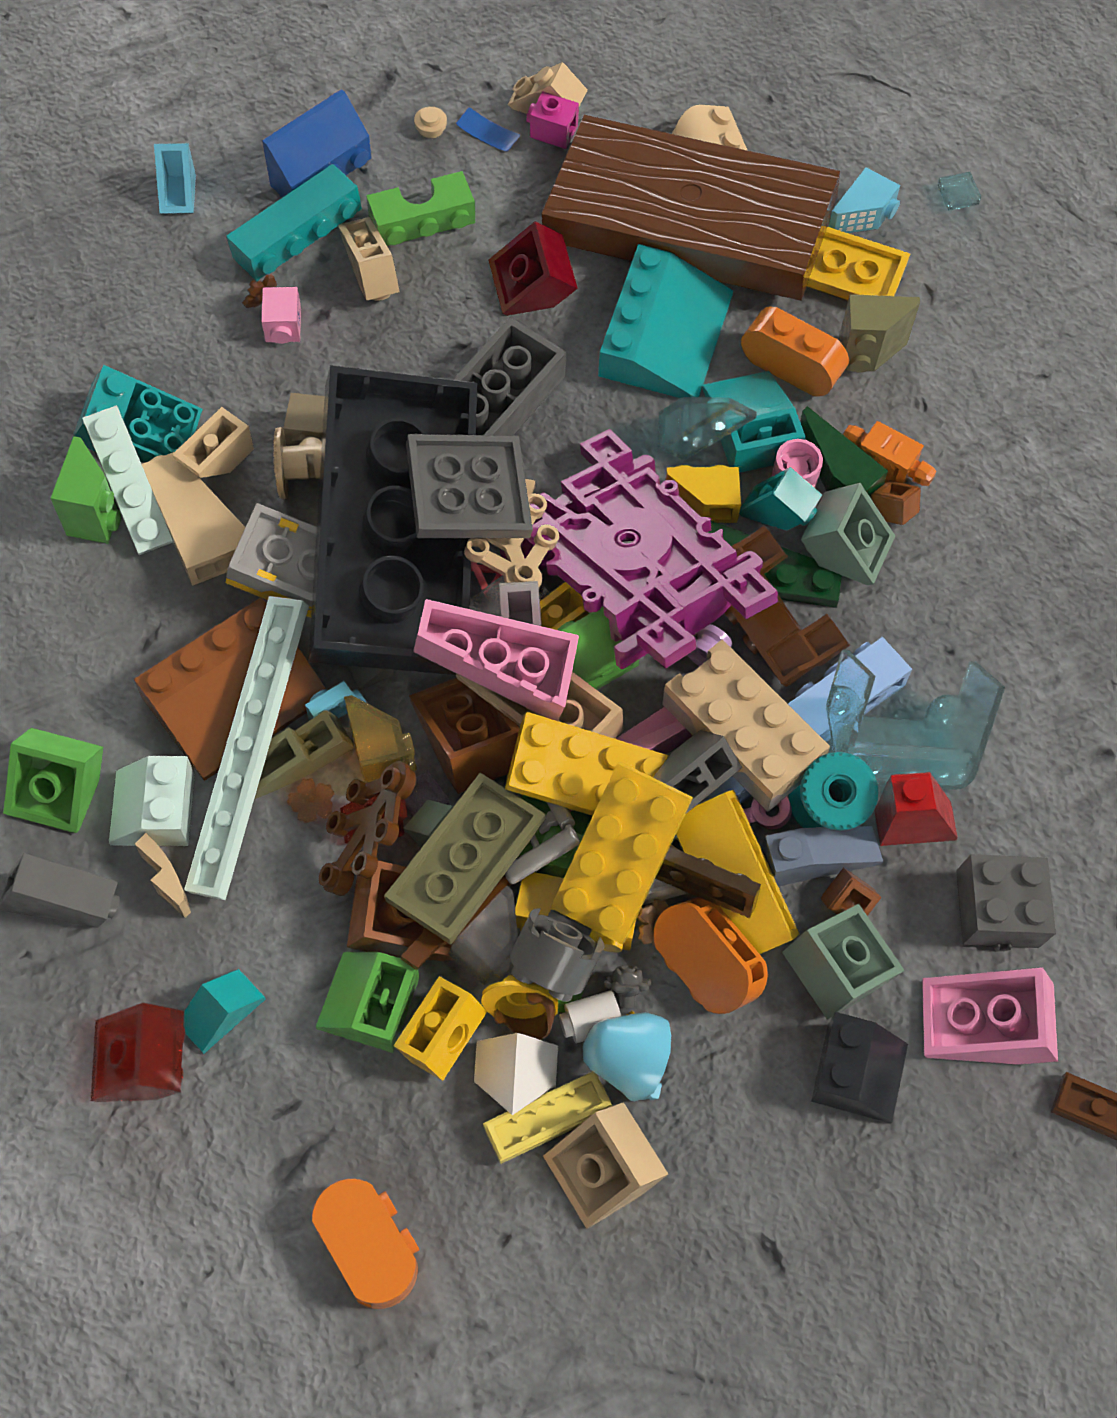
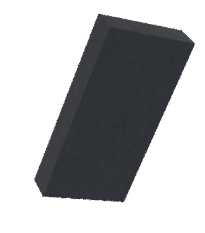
[308,365,477,675]

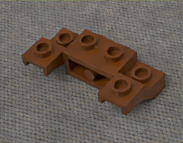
[724,525,850,687]

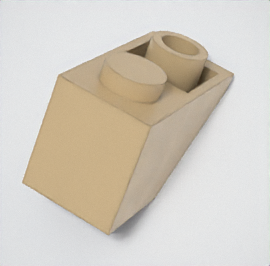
[508,62,587,114]

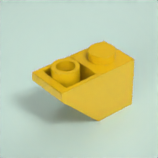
[665,465,741,523]

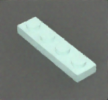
[82,405,173,555]

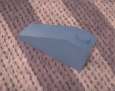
[761,826,883,886]

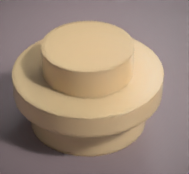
[414,107,447,138]

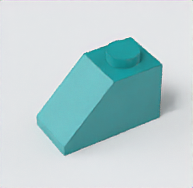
[739,467,822,531]

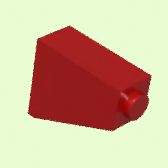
[874,772,958,846]

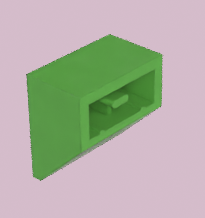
[558,606,639,690]
[316,952,420,1053]

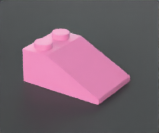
[923,968,1058,1064]

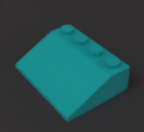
[598,244,734,403]

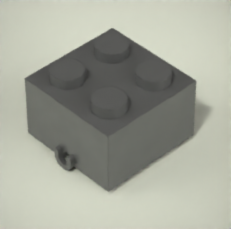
[956,854,1056,951]

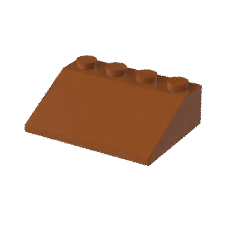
[134,597,326,781]

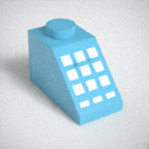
[829,168,900,233]

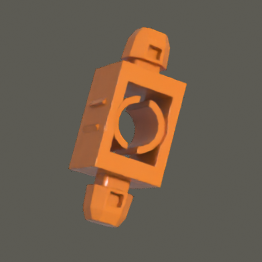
[843,421,937,486]

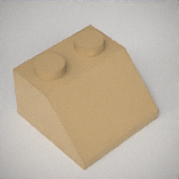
[543,1102,668,1229]

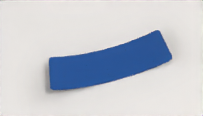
[456,108,520,151]

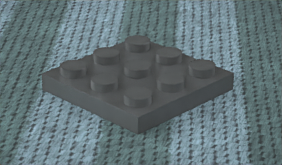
[406,434,533,538]

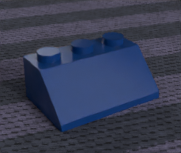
[262,89,372,198]

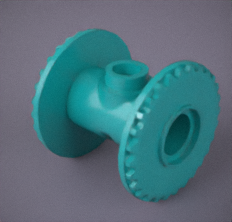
[788,752,879,830]

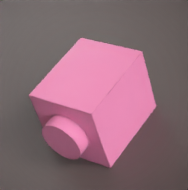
[262,287,301,344]

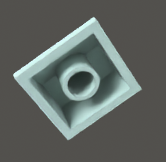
[109,756,195,846]

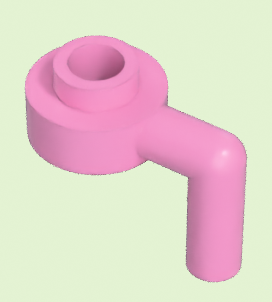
[743,796,792,829]

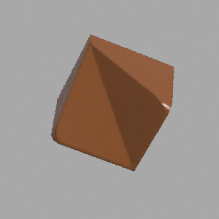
[871,480,921,525]
[821,867,882,916]

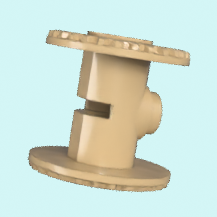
[273,427,322,499]

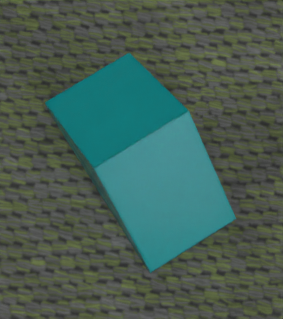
[177,969,266,1054]

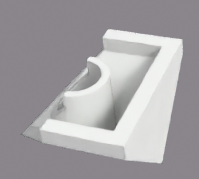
[474,1033,558,1115]

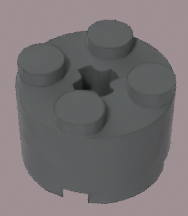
[510,908,605,1002]

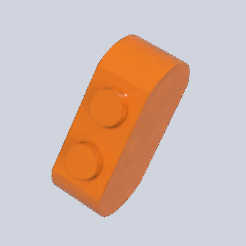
[741,307,849,396]
[654,897,768,1014]
[312,1179,420,1309]

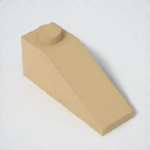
[338,217,400,301]

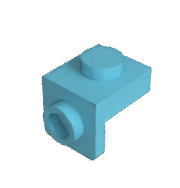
[305,681,367,727]

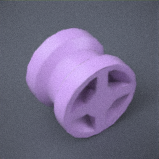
[687,624,732,666]

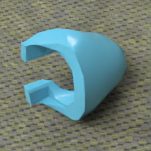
[583,1012,671,1102]

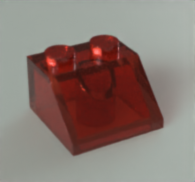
[90,1003,185,1102]

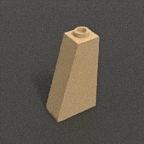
[141,452,246,586]

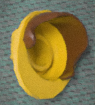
[481,975,558,1040]

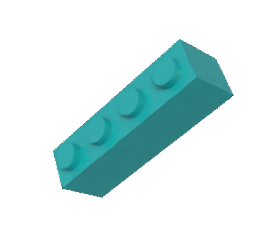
[226,164,362,281]

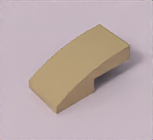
[135,833,191,918]

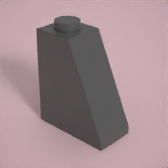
[0,853,120,928]

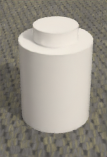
[559,990,621,1044]

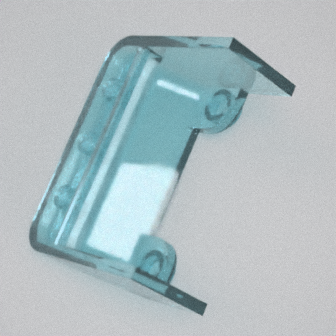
[826,650,1005,790]

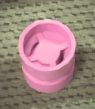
[771,439,823,489]

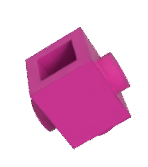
[526,91,579,149]

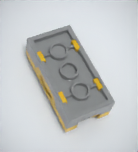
[225,503,317,618]

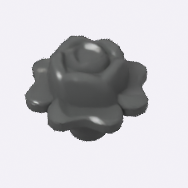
[603,966,651,1008]

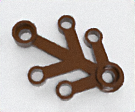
[319,761,416,896]

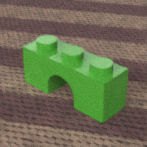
[366,171,475,246]

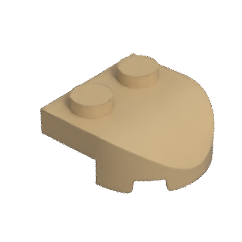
[672,105,747,150]

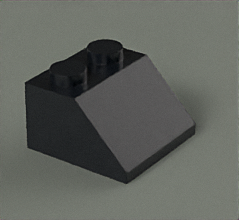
[811,1012,908,1124]

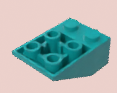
[71,365,203,463]
[702,371,805,473]

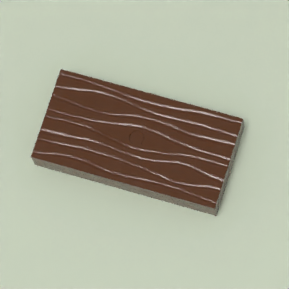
[541,115,840,301]

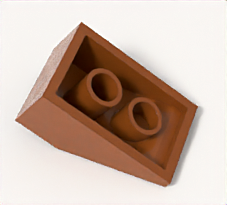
[409,678,520,794]
[347,860,481,964]

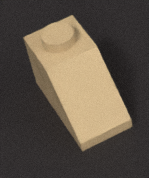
[172,407,254,478]

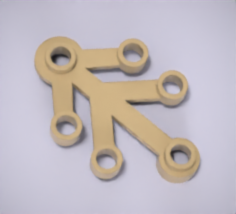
[464,493,559,588]

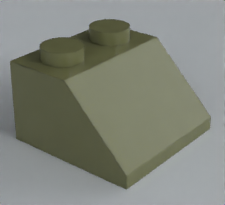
[839,294,920,373]

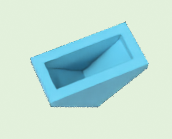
[154,143,196,213]

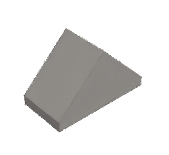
[499,581,541,626]

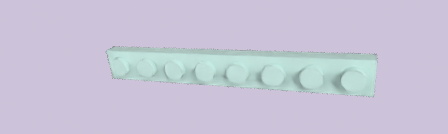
[184,596,309,900]

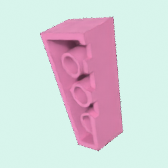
[413,599,579,721]

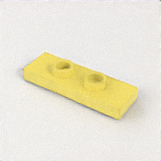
[483,1071,612,1164]

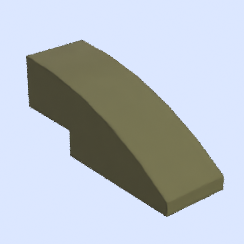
[254,710,355,799]

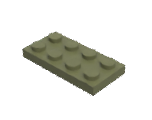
[384,773,546,945]

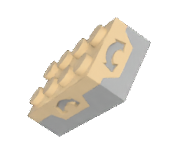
[662,639,830,812]

